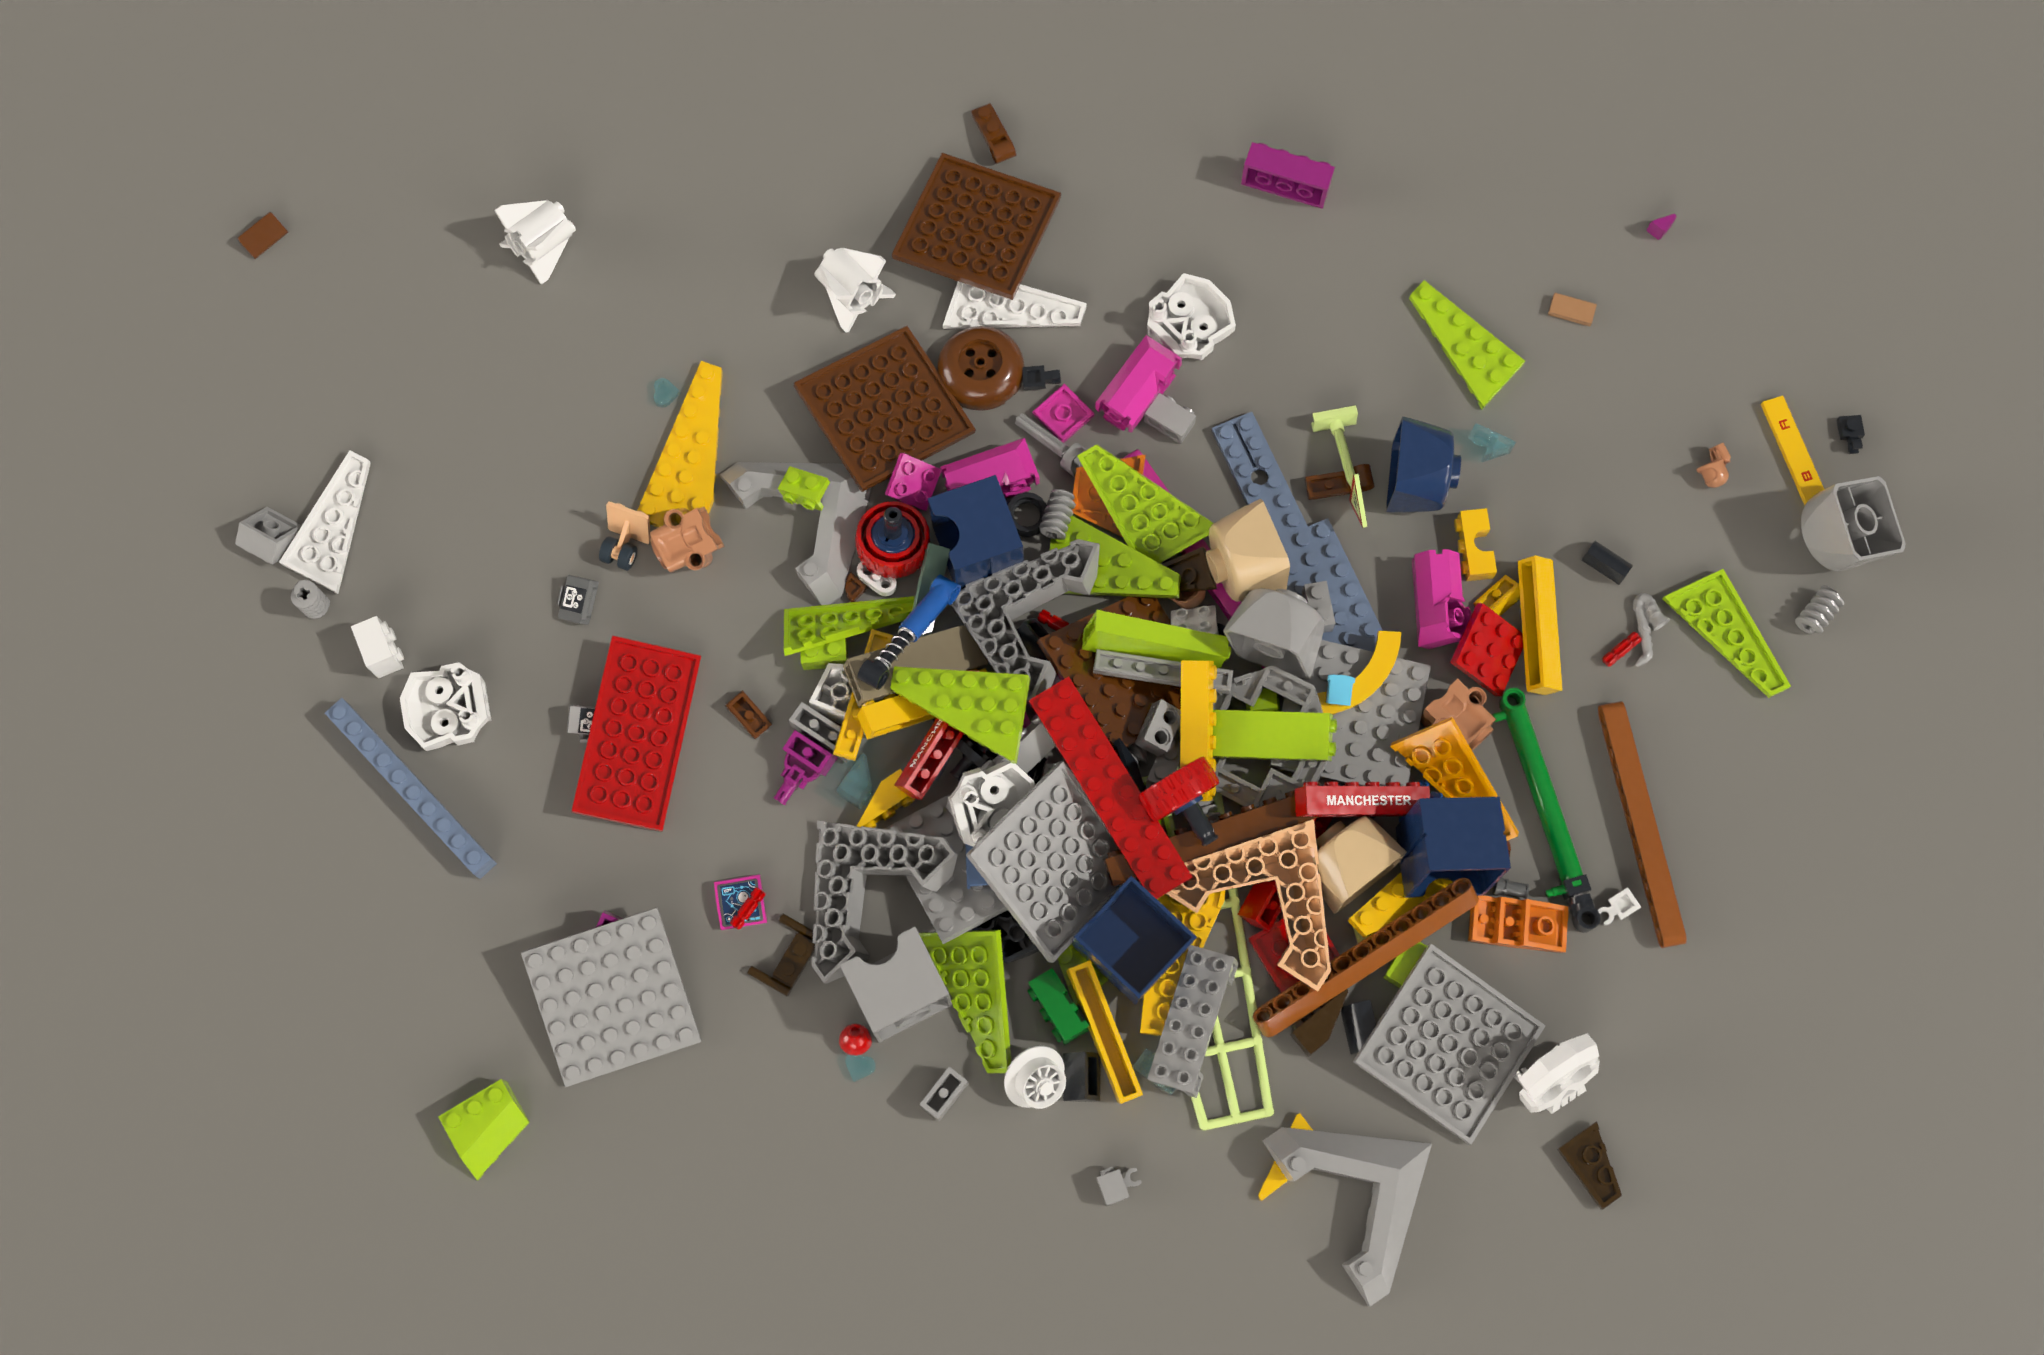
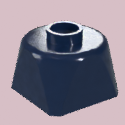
[1386,416,1461,512]

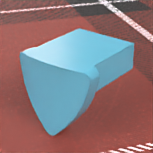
[1326,674,1355,706]

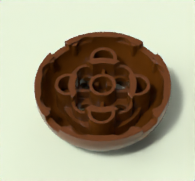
[937,326,1024,411]

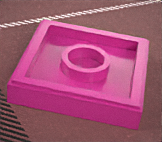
[1032,384,1095,443]

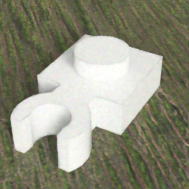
[1598,888,1641,926]

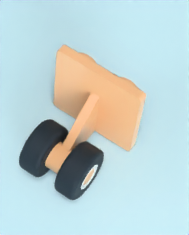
[599,501,651,571]

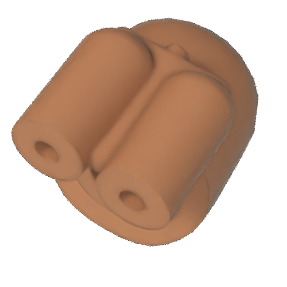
[1696,443,1731,488]

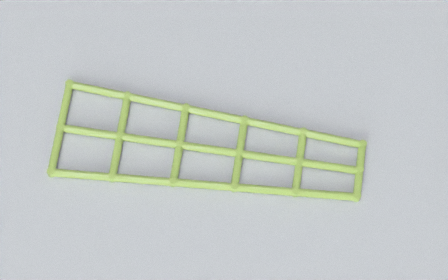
[1135,776,1274,1131]

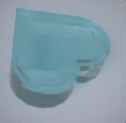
[654,378,681,408]
[845,1054,876,1082]

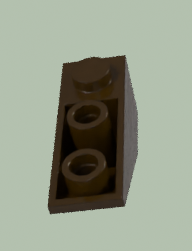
[1290,989,1349,1057]

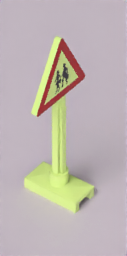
[1311,405,1367,528]

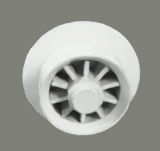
[1004,1046,1066,1109]

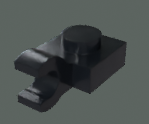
[1022,365,1061,391]
[1836,415,1865,454]

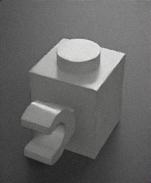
[1097,1167,1142,1206]

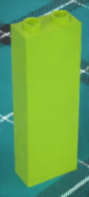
[1082,610,1231,669]
[1213,710,1337,762]

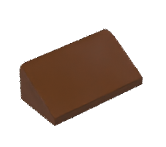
[237,212,289,259]

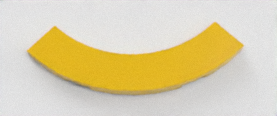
[1317,631,1401,715]

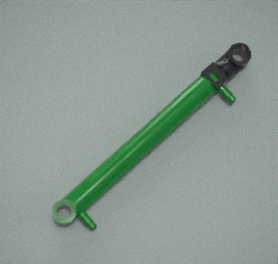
[1492,688,1601,933]

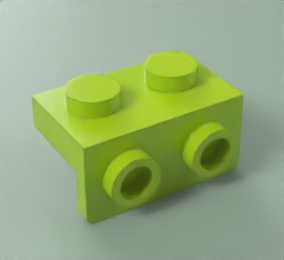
[778,466,830,511]

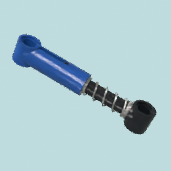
[857,574,961,690]

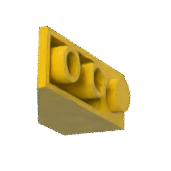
[857,769,915,828]

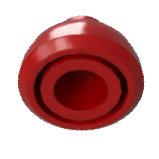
[839,1023,872,1055]

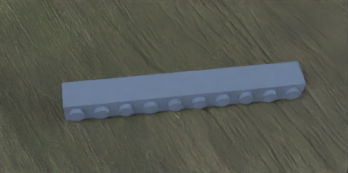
[325,698,497,879]

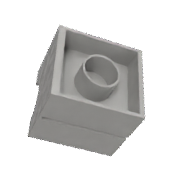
[840,927,952,1043]

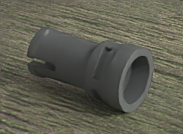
[1493,878,1529,899]

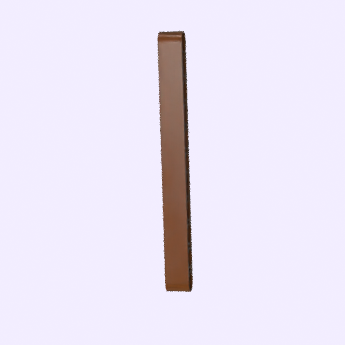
[1598,701,1686,948]
[1253,878,1479,1037]

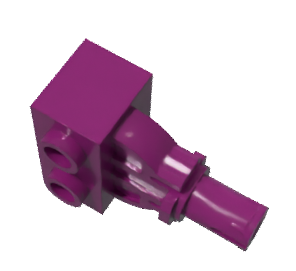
[773,730,838,805]

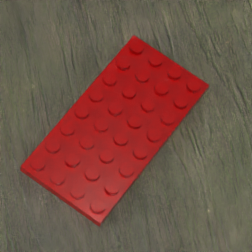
[571,635,701,832]

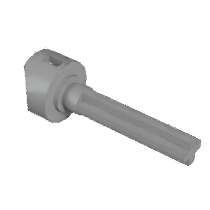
[1015,413,1087,477]

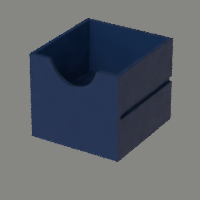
[928,475,1024,589]
[1395,797,1511,898]
[1071,876,1197,1005]

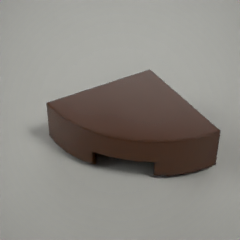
[845,572,868,602]

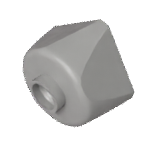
[1801,476,1906,571]
[1223,588,1325,679]

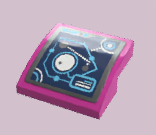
[714,874,767,930]

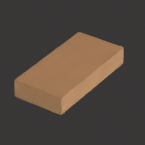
[1548,293,1597,327]

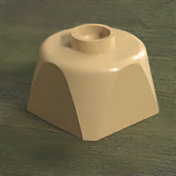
[1206,499,1290,602]
[1313,816,1407,914]

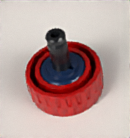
[855,501,930,579]
[1138,756,1219,847]

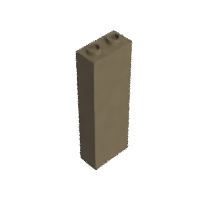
[843,624,988,708]

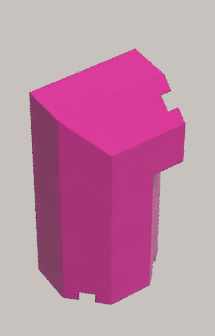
[1095,335,1182,433]
[941,438,1040,498]
[1412,549,1472,649]

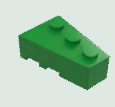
[1027,968,1089,1046]

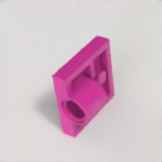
[885,453,941,511]

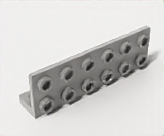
[1148,945,1238,1098]

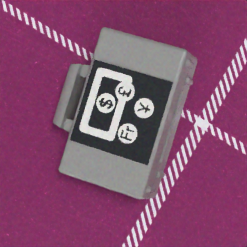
[567,704,595,743]

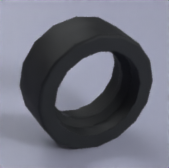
[1008,492,1047,537]

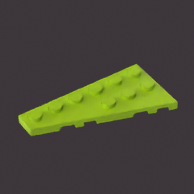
[1409,280,1525,410]
[1662,569,1791,698]
[784,596,915,656]

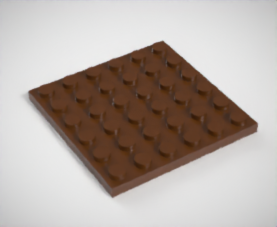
[892,153,1061,300]
[794,326,976,492]
[1037,596,1181,752]

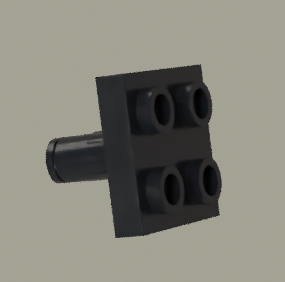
[950,737,993,781]

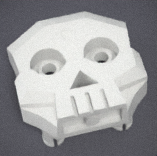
[1147,273,1236,360]
[400,662,492,751]
[948,760,1035,847]
[1514,1033,1600,1114]

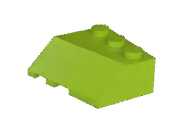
[438,1079,530,1180]

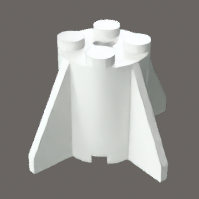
[494,200,576,284]
[815,248,896,332]

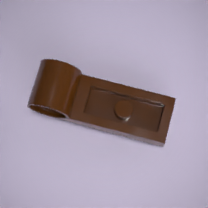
[971,103,1016,164]
[1305,464,1375,500]

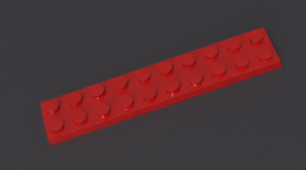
[1029,676,1192,899]

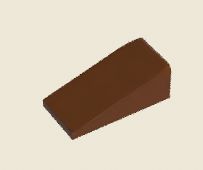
[725,690,772,739]

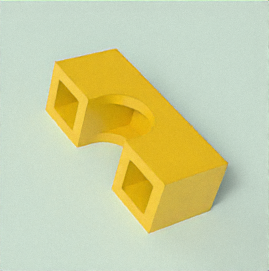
[1454,508,1497,581]

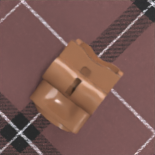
[650,507,725,572]
[1420,679,1496,751]

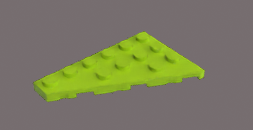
[1077,444,1214,563]
[1049,516,1181,598]
[890,666,1030,764]
[919,930,1012,1073]

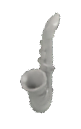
[1633,593,1670,667]

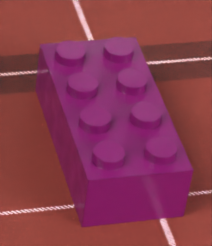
[1241,142,1335,209]

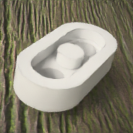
[857,562,897,596]

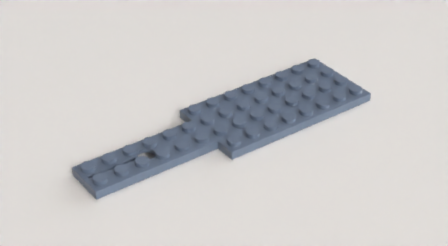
[1211,412,1383,652]

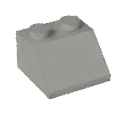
[235,507,302,565]

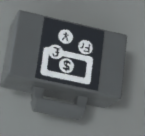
[557,575,599,625]

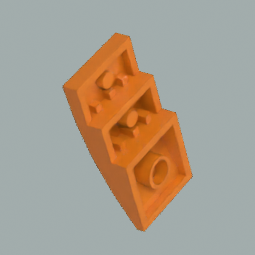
[1468,895,1569,953]

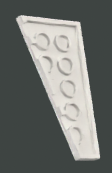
[943,281,1087,329]
[279,450,371,594]

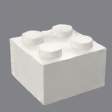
[351,616,404,678]

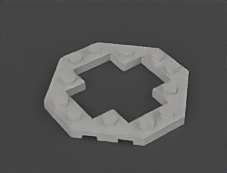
[1213,665,1333,808]

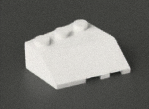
[809,663,865,735]

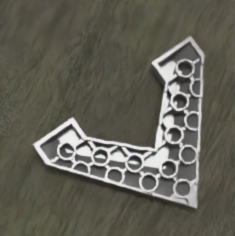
[720,462,873,605]
[951,539,1100,702]
[812,820,958,984]
[1262,1127,1432,1307]

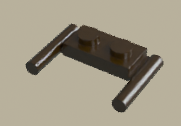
[747,913,815,997]

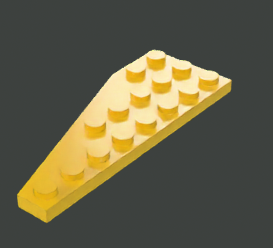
[637,361,722,527]
[1140,890,1225,1036]

